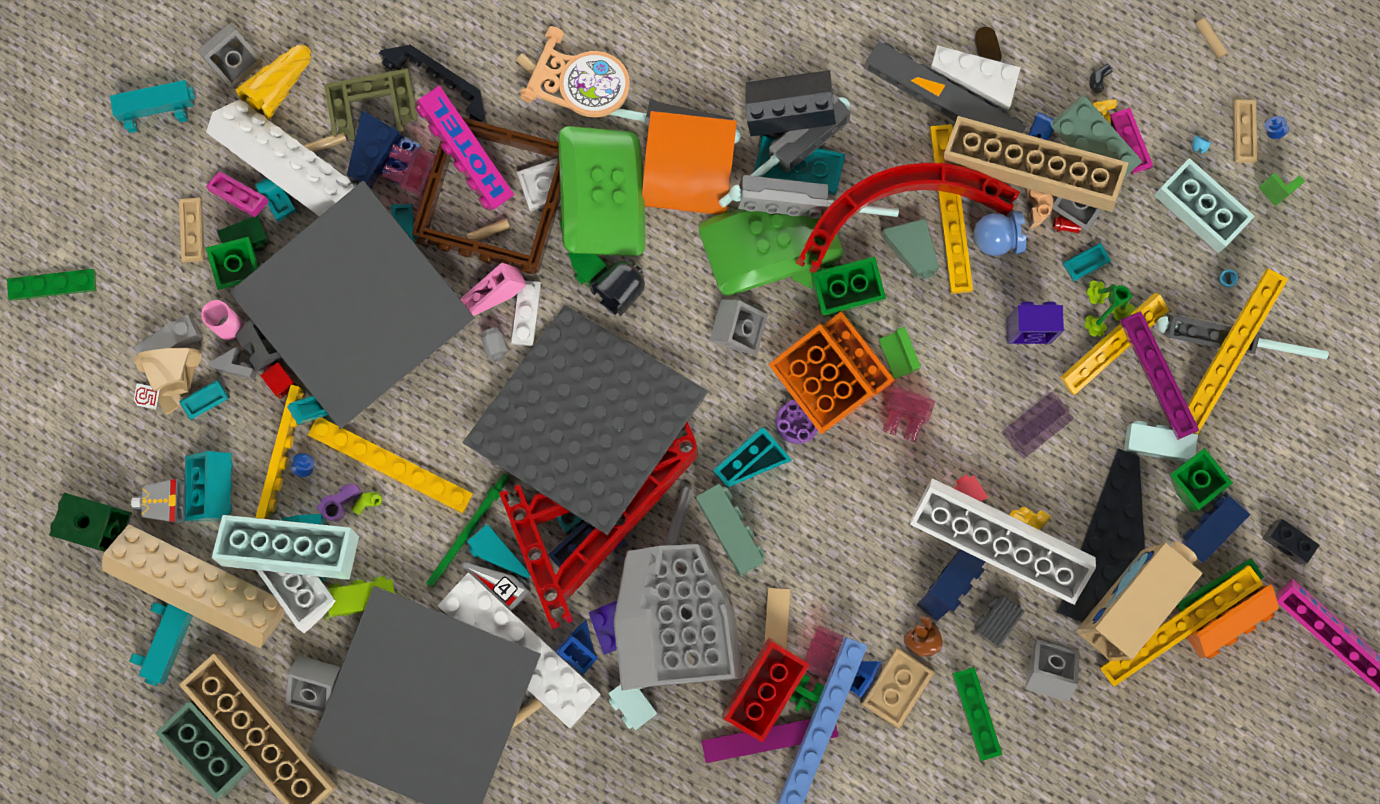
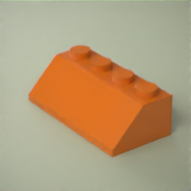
[1186,584,1279,659]

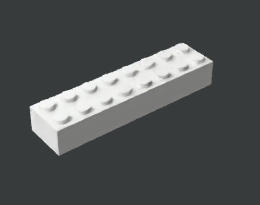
[206,99,357,216]
[910,478,1096,605]
[438,572,602,728]

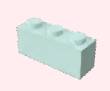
[1124,421,1198,462]

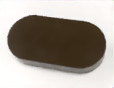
[974,27,1002,62]

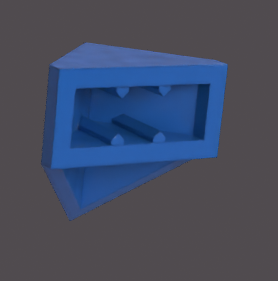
[556,619,598,675]
[849,661,882,697]

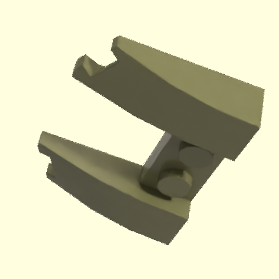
[324,68,418,142]

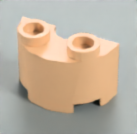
[1025,188,1053,229]

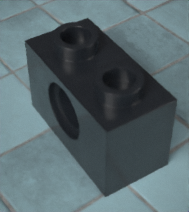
[1262,519,1320,565]

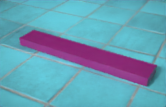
[1120,311,1199,440]
[702,719,839,763]

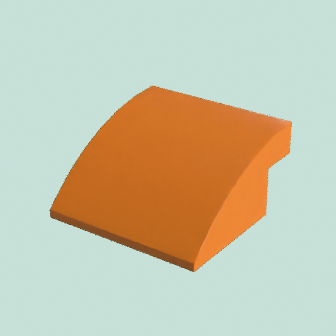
[642,111,737,215]
[768,311,897,434]

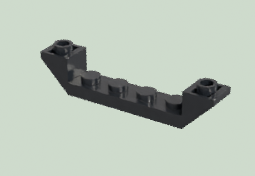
[378,44,487,124]

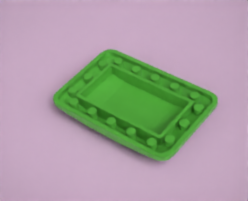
[558,126,645,257]
[699,209,843,295]

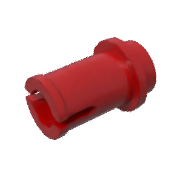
[1053,215,1081,234]

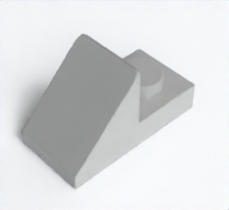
[208,347,257,380]

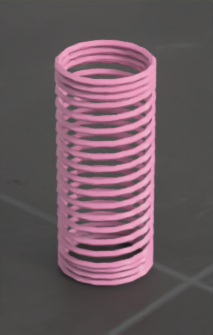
[201,300,244,341]

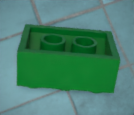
[811,257,886,318]

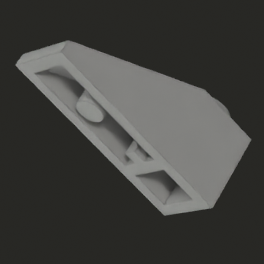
[134,315,203,354]

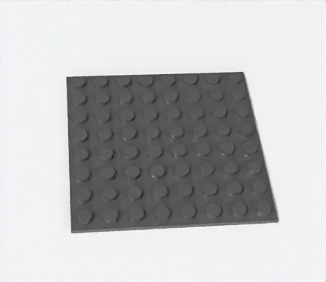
[229,181,475,429]
[462,305,708,535]
[307,586,541,804]

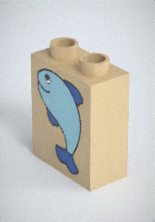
[1075,541,1203,661]

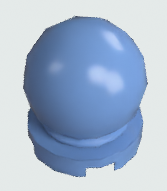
[973,211,1026,256]

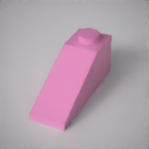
[460,263,526,316]

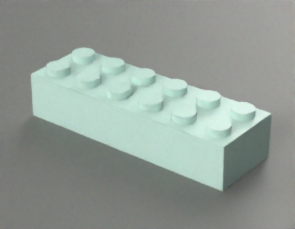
[212,515,359,580]

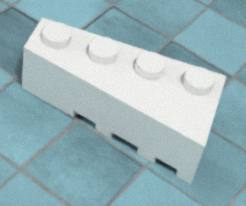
[930,45,1021,114]

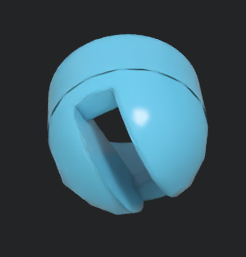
[1192,136,1211,154]
[1220,269,1238,288]

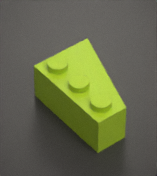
[324,576,395,620]

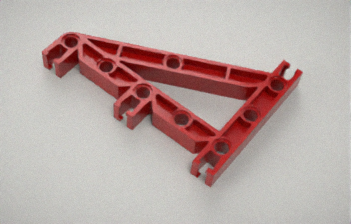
[499,422,698,629]

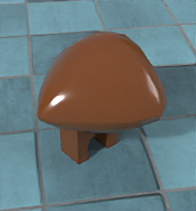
[904,616,943,657]

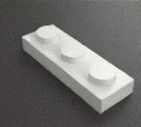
[511,281,541,347]

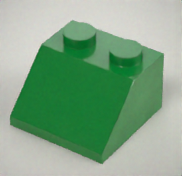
[206,237,260,290]
[1169,448,1233,512]

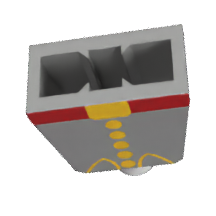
[131,479,186,524]

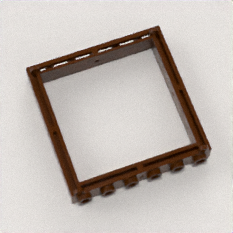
[412,117,561,274]

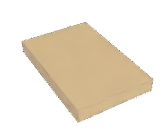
[861,647,935,729]

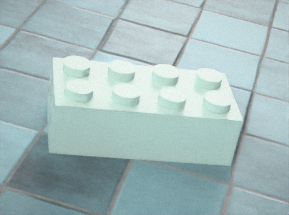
[1154,158,1255,253]

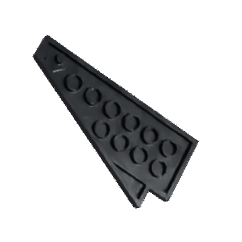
[1057,448,1145,623]

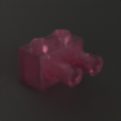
[382,144,436,197]
[882,386,935,442]

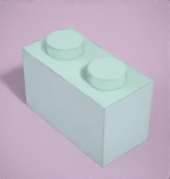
[608,684,658,730]

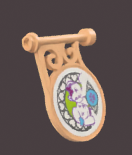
[520,26,630,117]

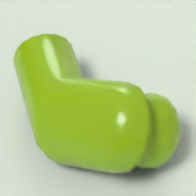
[350,492,382,515]

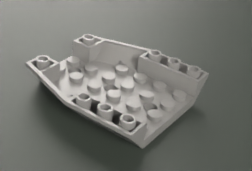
[614,544,743,691]

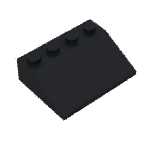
[746,70,836,137]

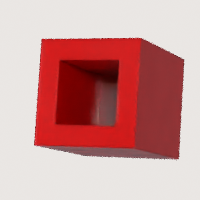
[260,362,297,399]

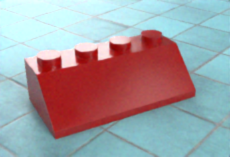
[722,637,810,743]

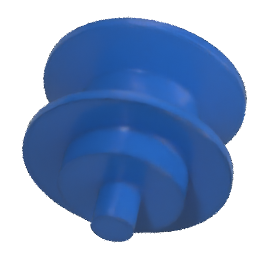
[1264,116,1289,139]
[291,453,315,477]

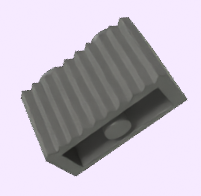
[975,595,1025,648]

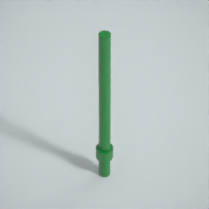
[426,473,510,587]

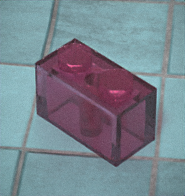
[804,626,844,678]

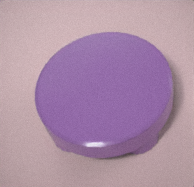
[776,400,818,444]

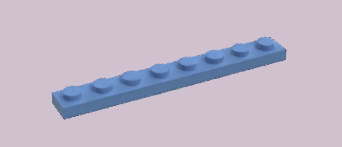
[777,637,867,804]

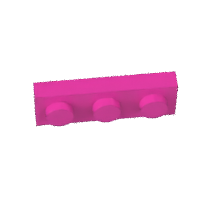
[1110,108,1153,175]
[206,171,269,217]

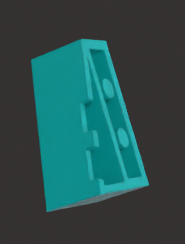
[711,427,792,488]

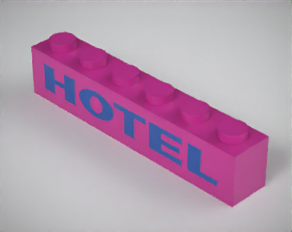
[415,85,514,211]
[1276,579,1380,694]

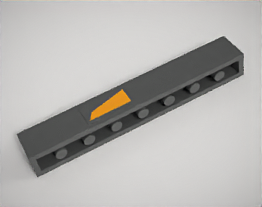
[864,41,1027,134]

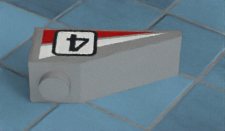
[462,562,531,612]

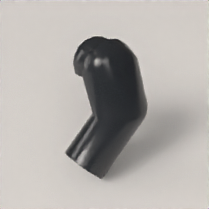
[1089,64,1113,94]

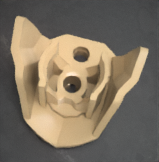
[134,348,202,415]

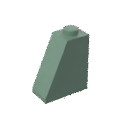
[881,219,939,279]

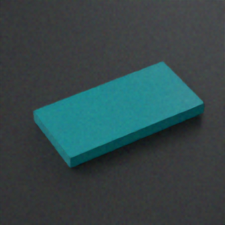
[754,135,846,195]

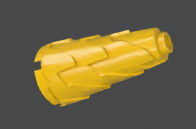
[236,44,312,120]

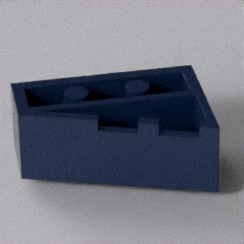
[347,111,402,189]
[1182,491,1251,563]
[548,522,629,568]
[916,549,986,621]

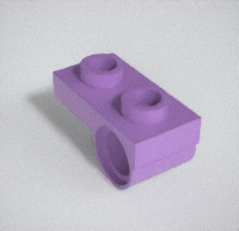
[316,483,363,522]

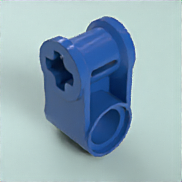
[1028,112,1054,140]

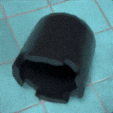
[590,261,645,316]

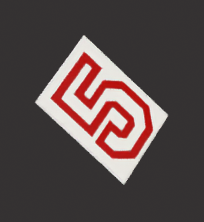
[134,383,160,409]

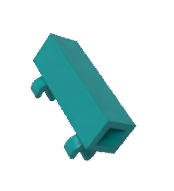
[110,80,197,133]
[129,602,193,686]

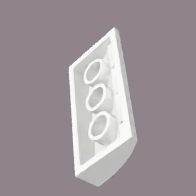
[256,570,336,633]

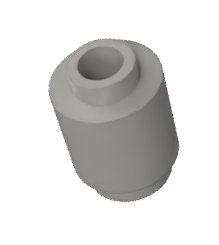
[481,328,508,362]

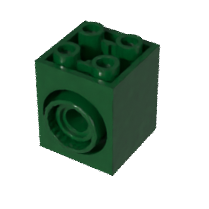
[49,492,132,552]

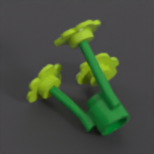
[1084,281,1135,337]

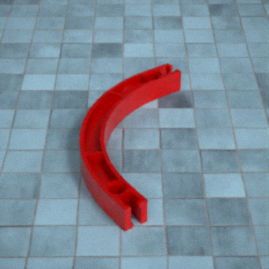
[796,163,1020,273]

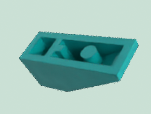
[467,524,531,579]

